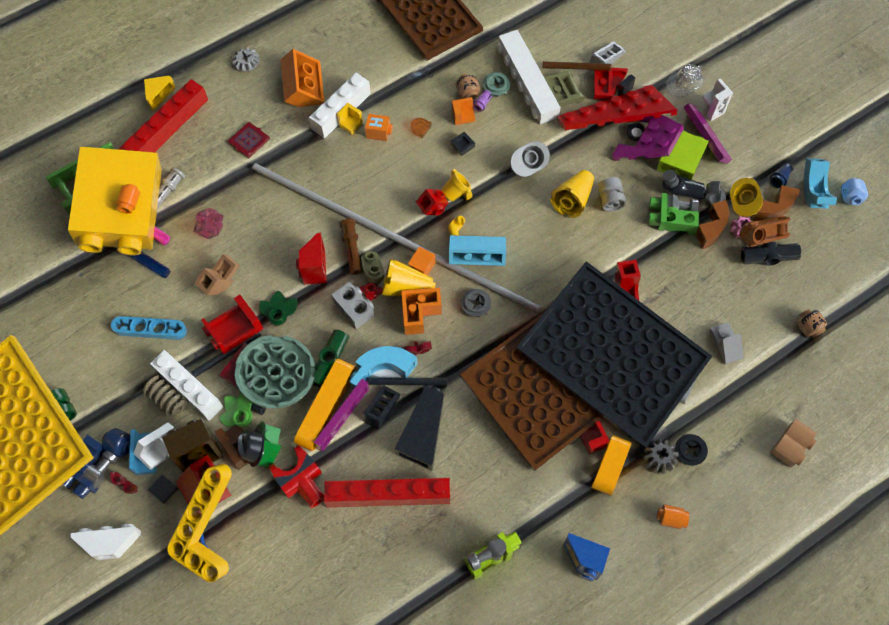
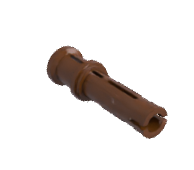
[339,218,362,275]

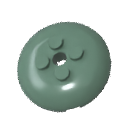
[235,335,315,409]

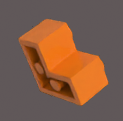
[401,288,442,335]

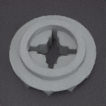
[232,48,259,72]

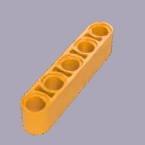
[294,359,356,452]

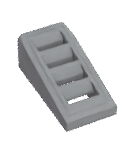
[589,41,626,64]

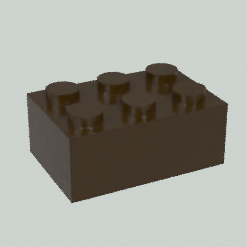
[162,419,224,472]

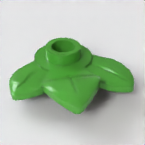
[219,392,252,427]

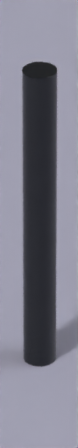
[191,332,261,378]
[368,377,447,386]

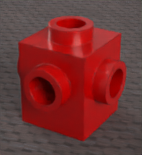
[415,189,449,215]

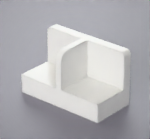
[703,79,733,121]
[133,422,174,469]

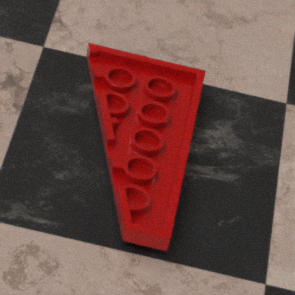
[557,85,677,131]

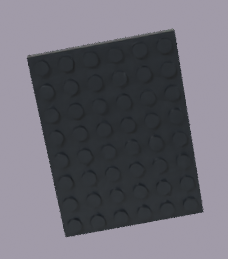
[516,261,713,449]

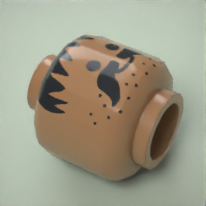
[455,73,480,100]
[797,309,827,338]

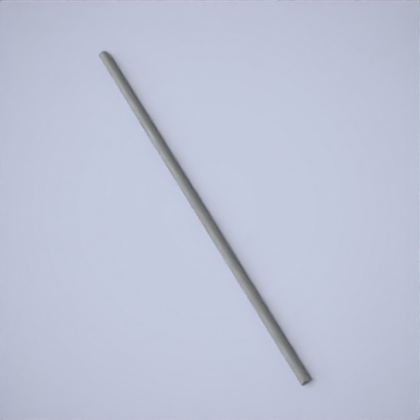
[252,163,541,313]

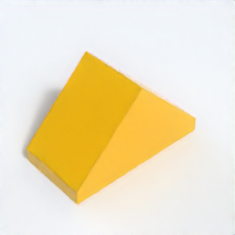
[144,76,176,111]

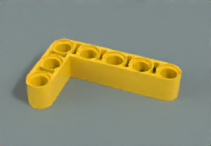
[167,464,232,582]

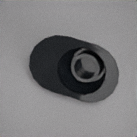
[237,421,266,467]

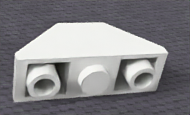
[71,524,141,560]

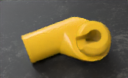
[448,216,465,236]

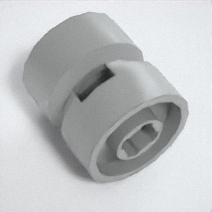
[598,177,626,212]

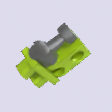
[464,532,521,580]

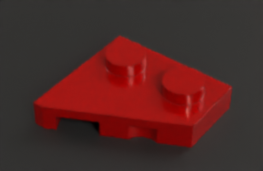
[594,67,628,100]

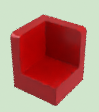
[580,421,610,455]

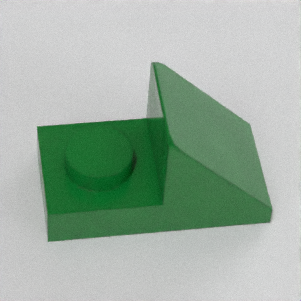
[258,425,281,469]

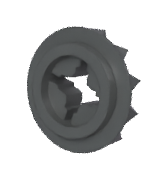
[461,289,491,318]

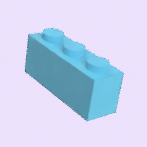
[449,235,506,266]

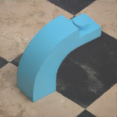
[804,158,837,209]
[350,346,417,390]

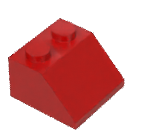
[296,232,327,285]

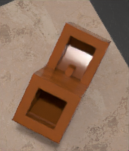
[753,185,800,221]
[695,200,729,249]

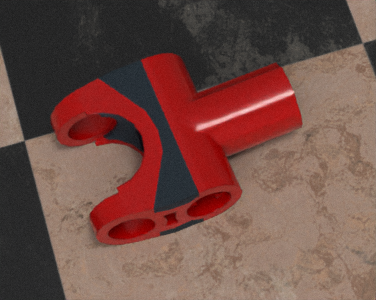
[269,445,324,509]

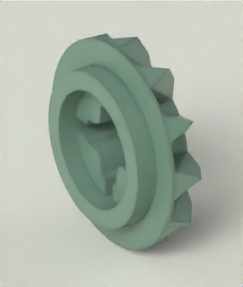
[483,73,510,97]

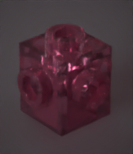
[193,208,224,239]

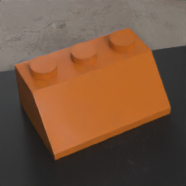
[280,49,325,107]

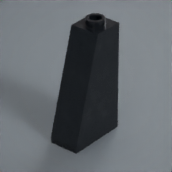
[395,386,444,471]

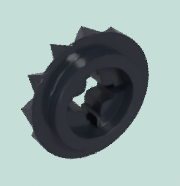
[674,434,708,467]

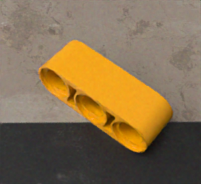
[592,435,632,496]

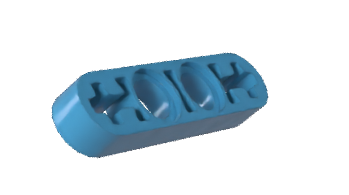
[111,316,187,340]

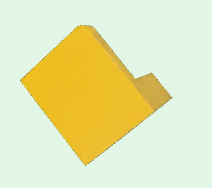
[337,103,363,135]

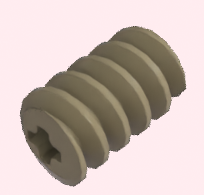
[143,375,188,417]

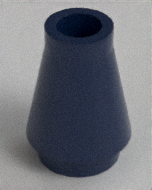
[769,164,793,189]

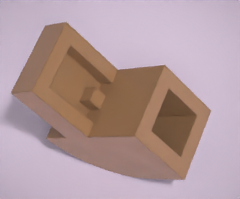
[194,254,240,295]

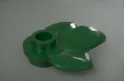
[259,291,298,326]

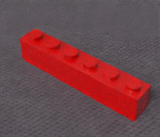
[118,79,208,153]
[324,478,450,508]

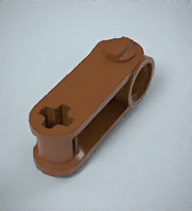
[740,216,790,247]

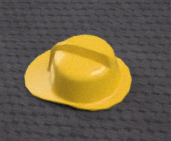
[730,178,763,217]

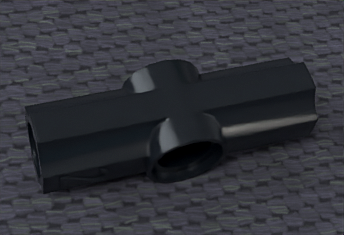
[740,242,801,266]

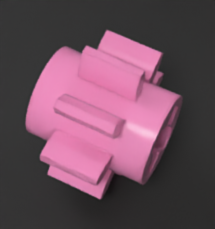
[730,216,751,238]

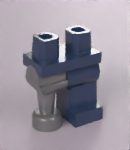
[62,434,120,499]

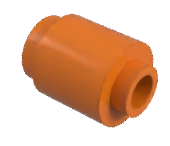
[116,184,140,214]
[657,504,689,529]

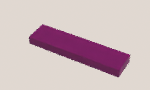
[684,103,732,164]
[314,379,369,451]

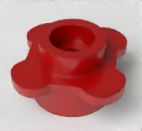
[360,282,382,301]

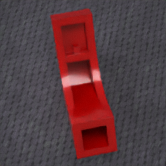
[615,260,641,300]

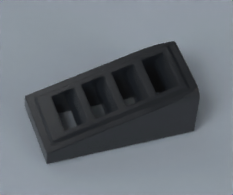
[362,385,400,430]

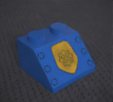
[563,533,610,581]

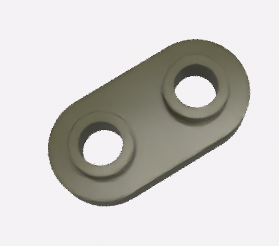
[361,251,384,284]

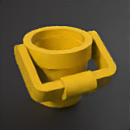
[441,169,472,201]

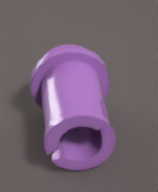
[473,90,492,112]

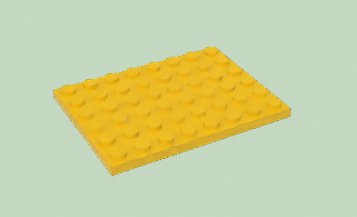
[0,335,94,536]

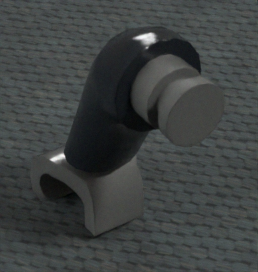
[662,170,726,206]

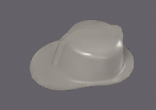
[510,141,550,177]

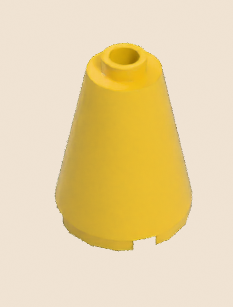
[550,170,594,218]
[382,259,436,296]

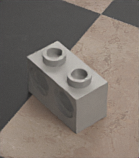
[331,282,374,329]

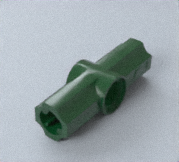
[313,329,350,388]

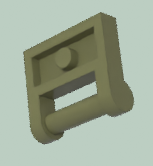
[544,70,585,107]

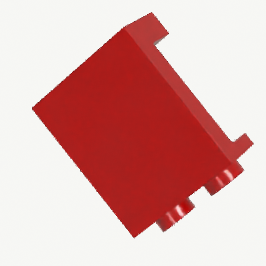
[201,294,264,354]

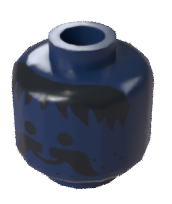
[102,428,130,458]

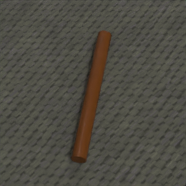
[542,61,612,71]

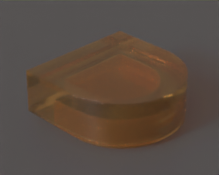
[411,117,432,138]

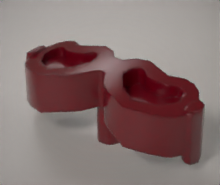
[401,341,432,355]
[110,472,138,494]

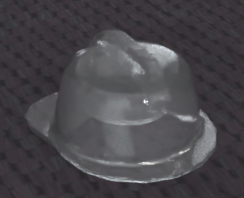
[666,64,704,97]

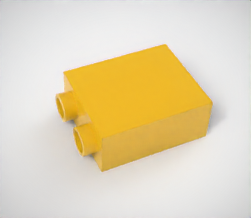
[68,147,162,255]

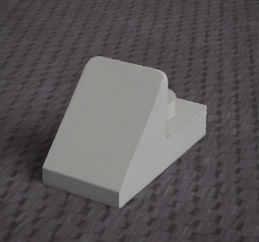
[709,322,744,364]

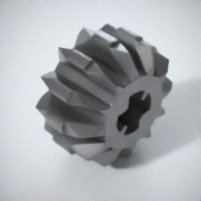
[643,439,679,474]

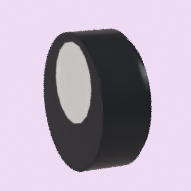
[627,123,645,141]

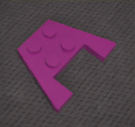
[612,114,684,161]

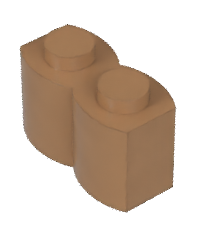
[770,419,817,467]

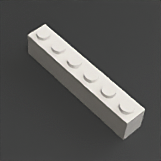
[497,30,561,124]

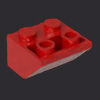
[176,455,232,514]

